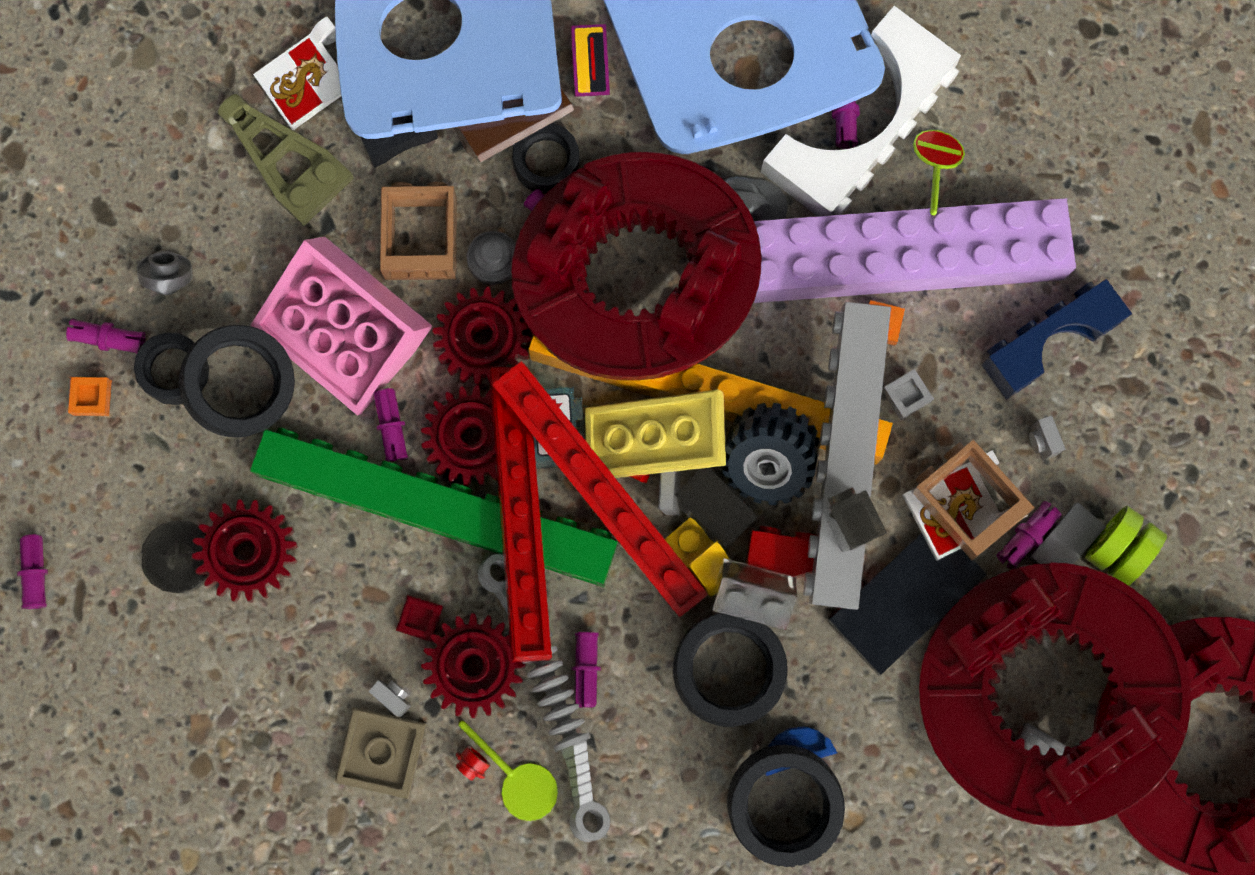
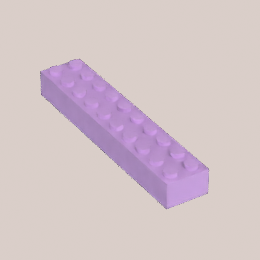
[754,198,1076,303]

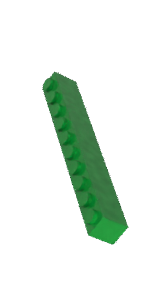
[250,428,618,588]

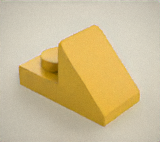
[665,516,739,597]

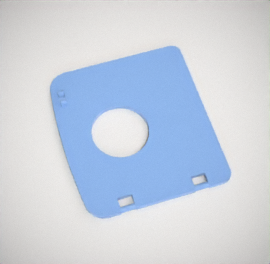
[335,0,562,139]
[603,0,885,154]

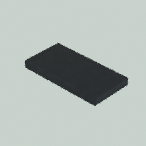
[828,533,987,676]

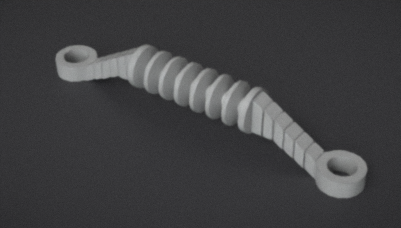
[477,554,610,842]

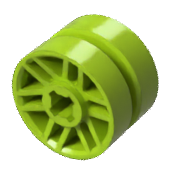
[1085,505,1167,586]

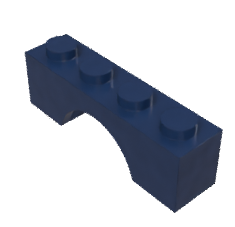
[982,279,1132,400]

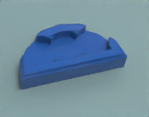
[765,726,838,776]

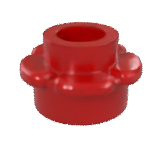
[456,745,491,781]

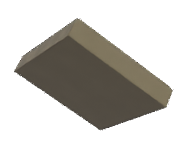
[334,707,427,799]

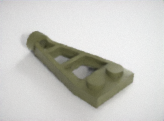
[218,94,354,227]

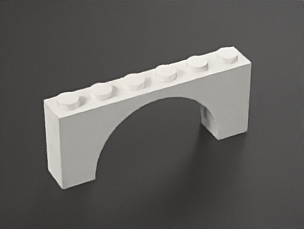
[761,6,961,217]

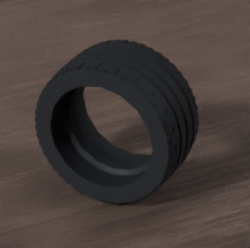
[179,325,295,437]
[673,611,788,727]
[727,744,845,867]

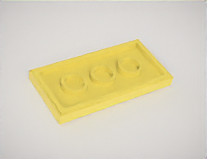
[585,389,726,478]

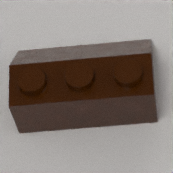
[453,89,574,162]

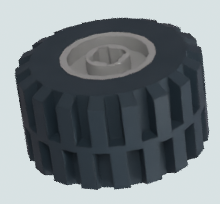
[722,403,820,505]

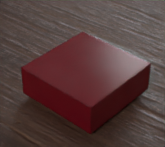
[396,595,444,643]

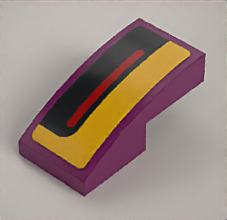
[571,24,610,97]

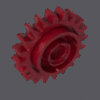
[432,287,532,387]
[421,386,498,488]
[192,499,298,603]
[421,613,526,719]

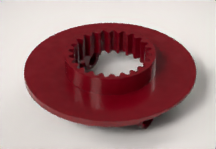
[512,152,762,381]
[919,562,1191,827]
[1093,617,1255,875]

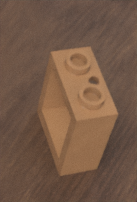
[380,182,457,280]
[913,439,1035,561]

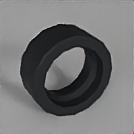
[512,123,580,194]
[134,332,210,405]

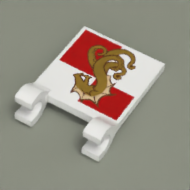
[253,17,341,130]
[902,450,1028,561]

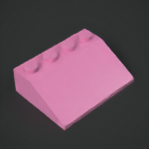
[250,237,432,416]

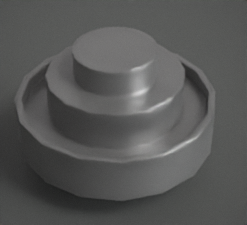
[466,231,516,285]
[137,251,193,295]

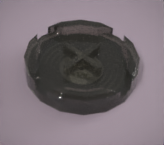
[141,520,210,594]

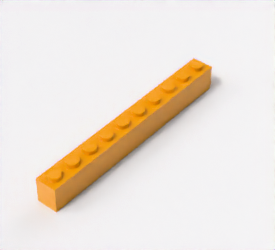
[529,335,893,465]

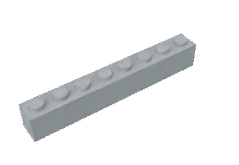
[803,302,891,610]

